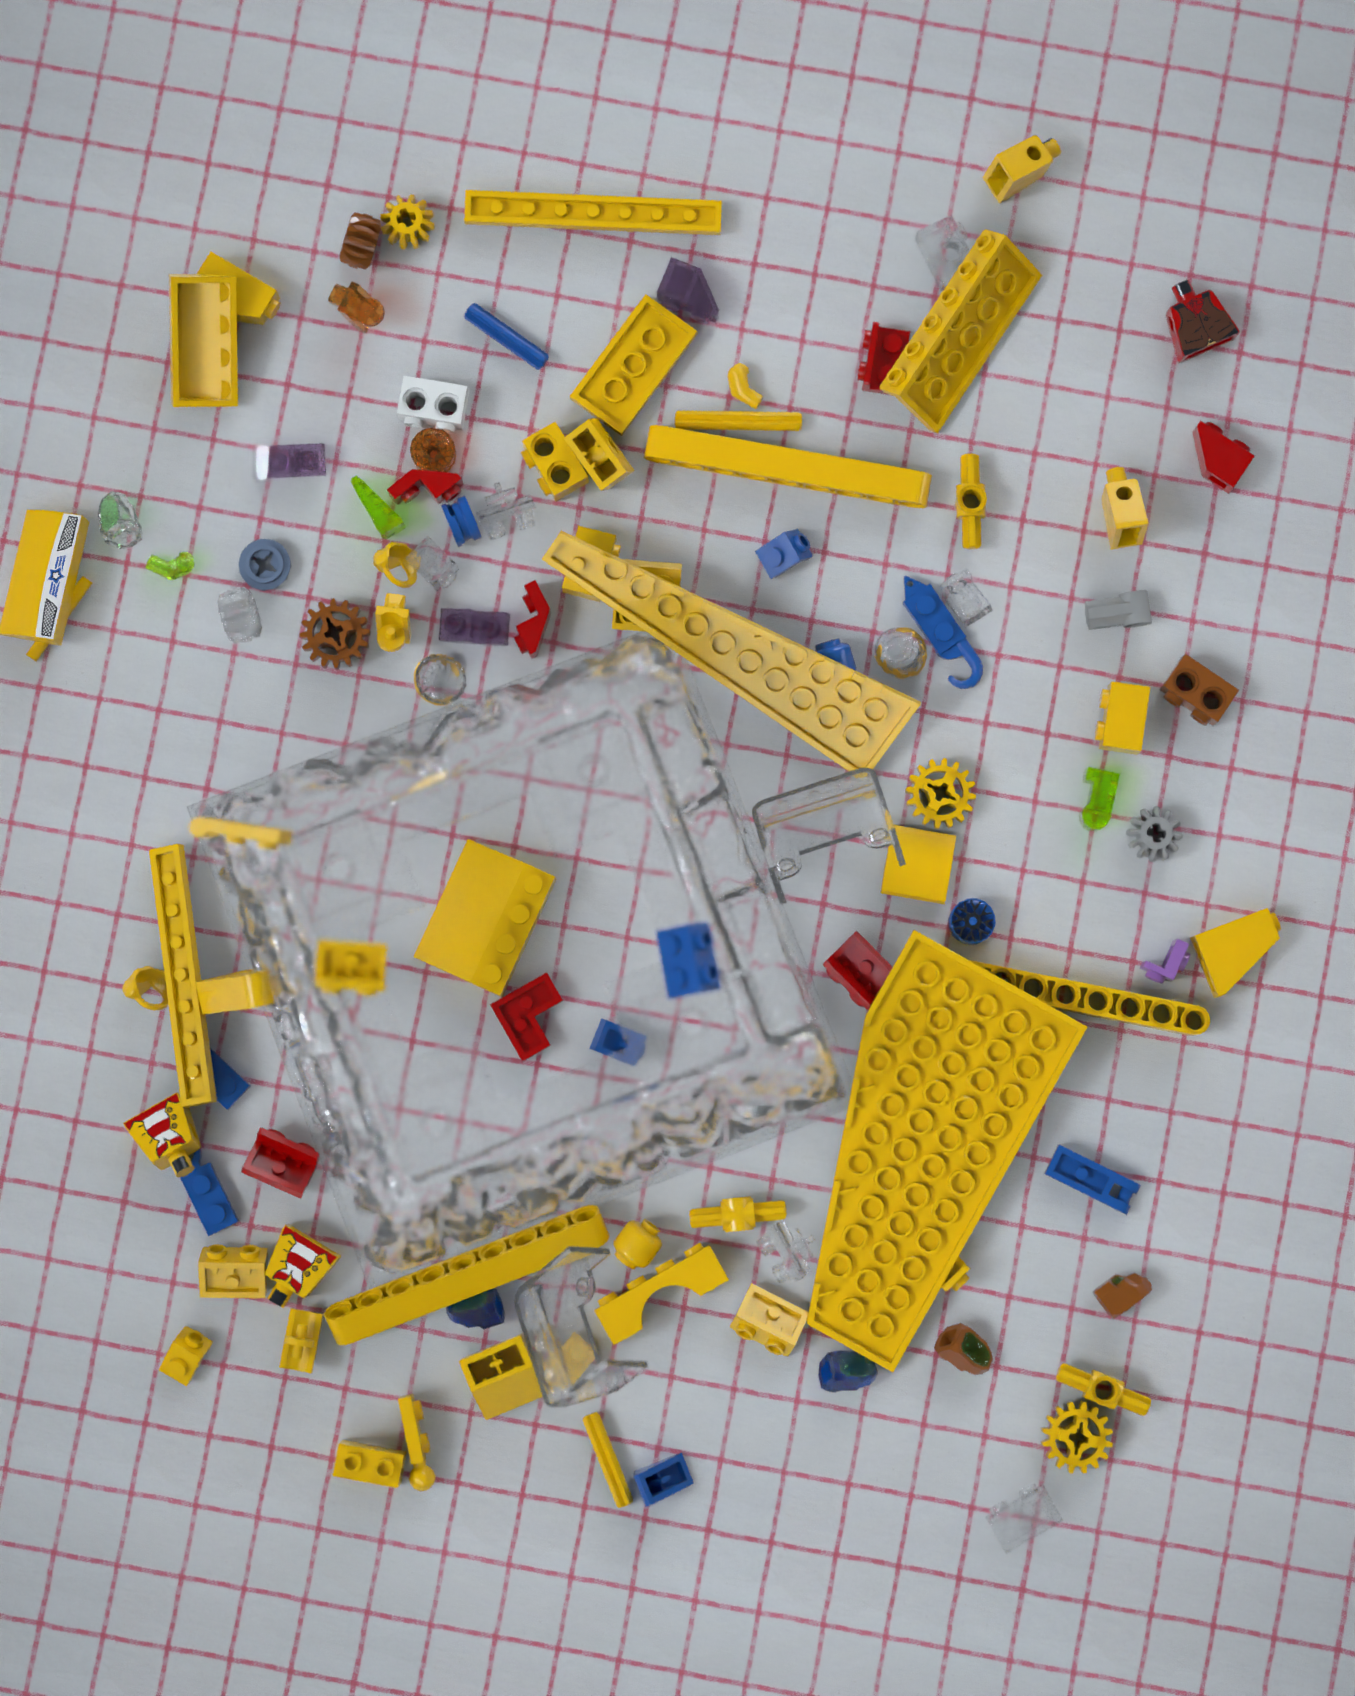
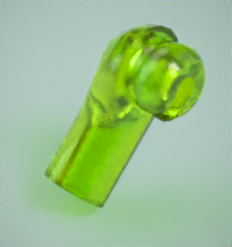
[145,551,195,580]

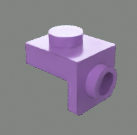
[1140,939,1191,984]

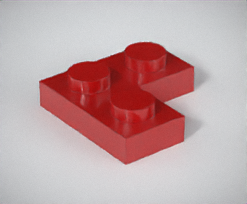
[490,972,563,1062]

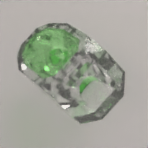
[98,491,142,549]

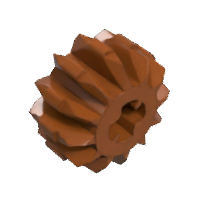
[339,212,382,270]

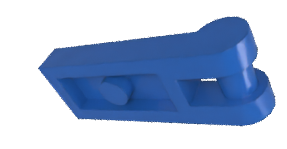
[1044,1144,1141,1215]

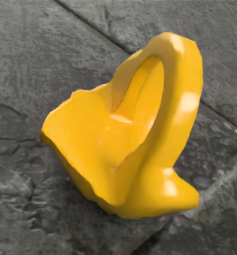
[373,542,423,588]
[122,966,168,1011]

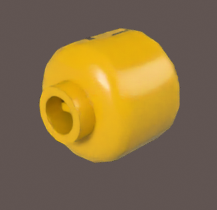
[613,1219,662,1270]

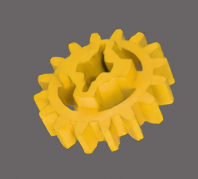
[905,758,976,829]
[1041,1401,1113,1474]

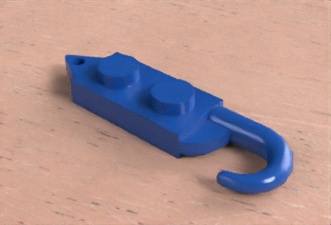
[902,576,983,689]

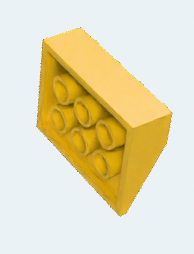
[413,839,557,997]

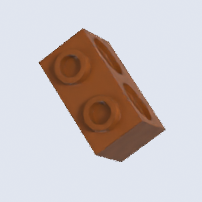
[1159,654,1239,726]

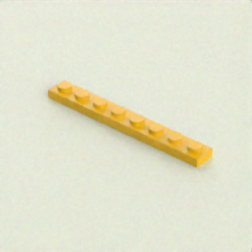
[464,190,722,235]
[149,844,217,1108]

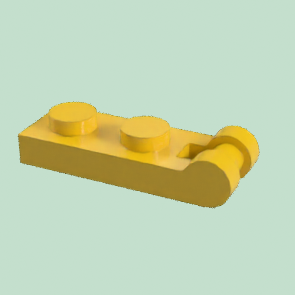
[189,817,293,850]

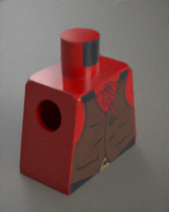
[1166,280,1240,364]

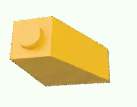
[197,251,281,325]
[1190,908,1281,998]

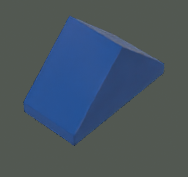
[634,1453,694,1507]

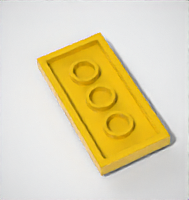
[569,294,698,436]

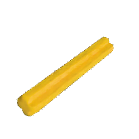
[675,410,802,431]

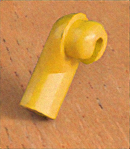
[727,363,764,410]

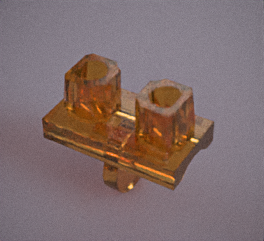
[328,281,385,334]

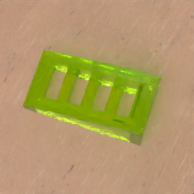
[350,475,406,540]

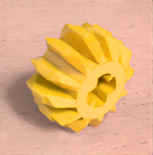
[380,194,435,250]

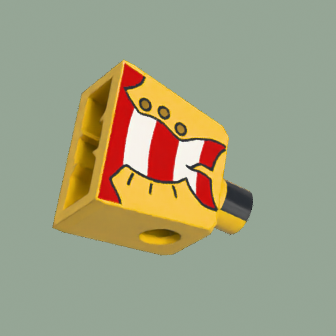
[123,1092,201,1178]
[265,1224,342,1308]

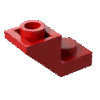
[387,469,463,505]
[513,580,551,659]

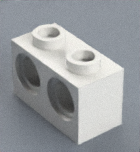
[397,376,469,433]

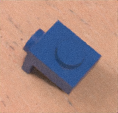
[755,529,813,579]
[589,1018,647,1066]

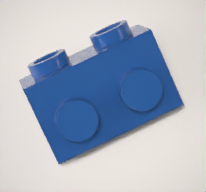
[656,922,721,999]

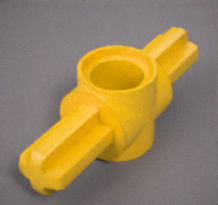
[955,453,987,550]
[689,1196,787,1232]
[1056,1363,1151,1416]

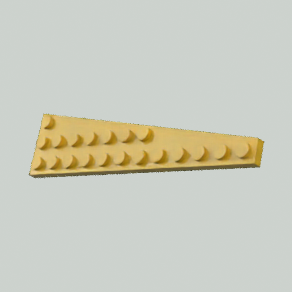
[542,530,921,782]

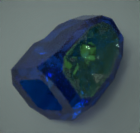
[446,1288,505,1330]
[818,1350,878,1393]

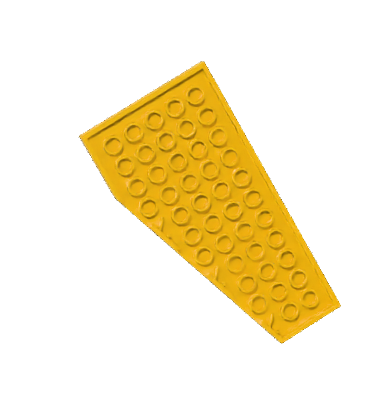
[806,930,1087,1372]

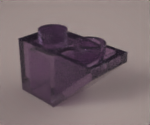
[657,257,719,324]

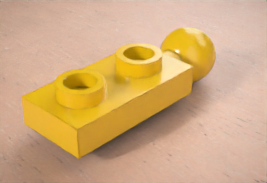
[398,1394,435,1491]

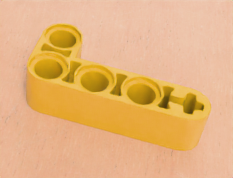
[195,969,275,1014]

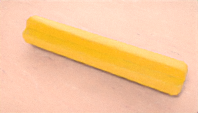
[583,1412,633,1508]

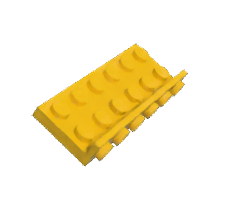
[880,229,1042,434]

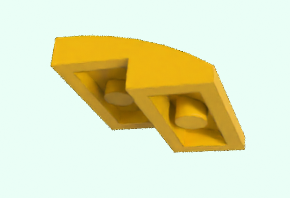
[880,824,956,905]

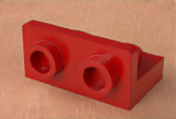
[857,321,910,396]

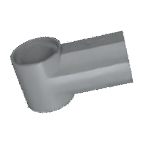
[1085,590,1152,630]

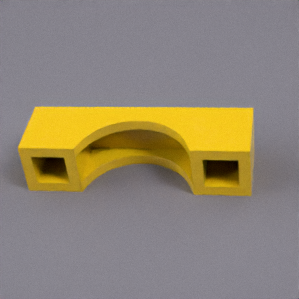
[594,1242,729,1346]

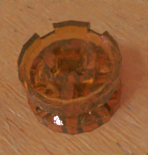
[410,427,457,472]

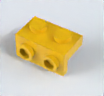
[314,939,388,996]

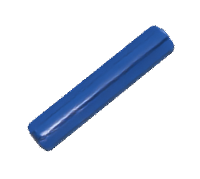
[464,303,549,370]

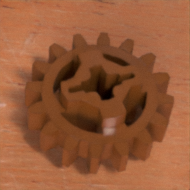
[299,598,371,670]

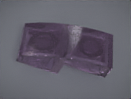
[255,443,326,479]
[439,608,510,646]

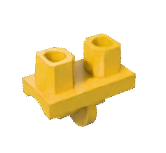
[375,593,411,652]
[279,1308,324,1374]

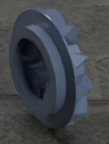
[239,539,291,591]

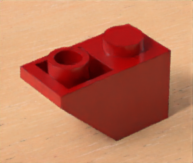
[1192,420,1255,494]

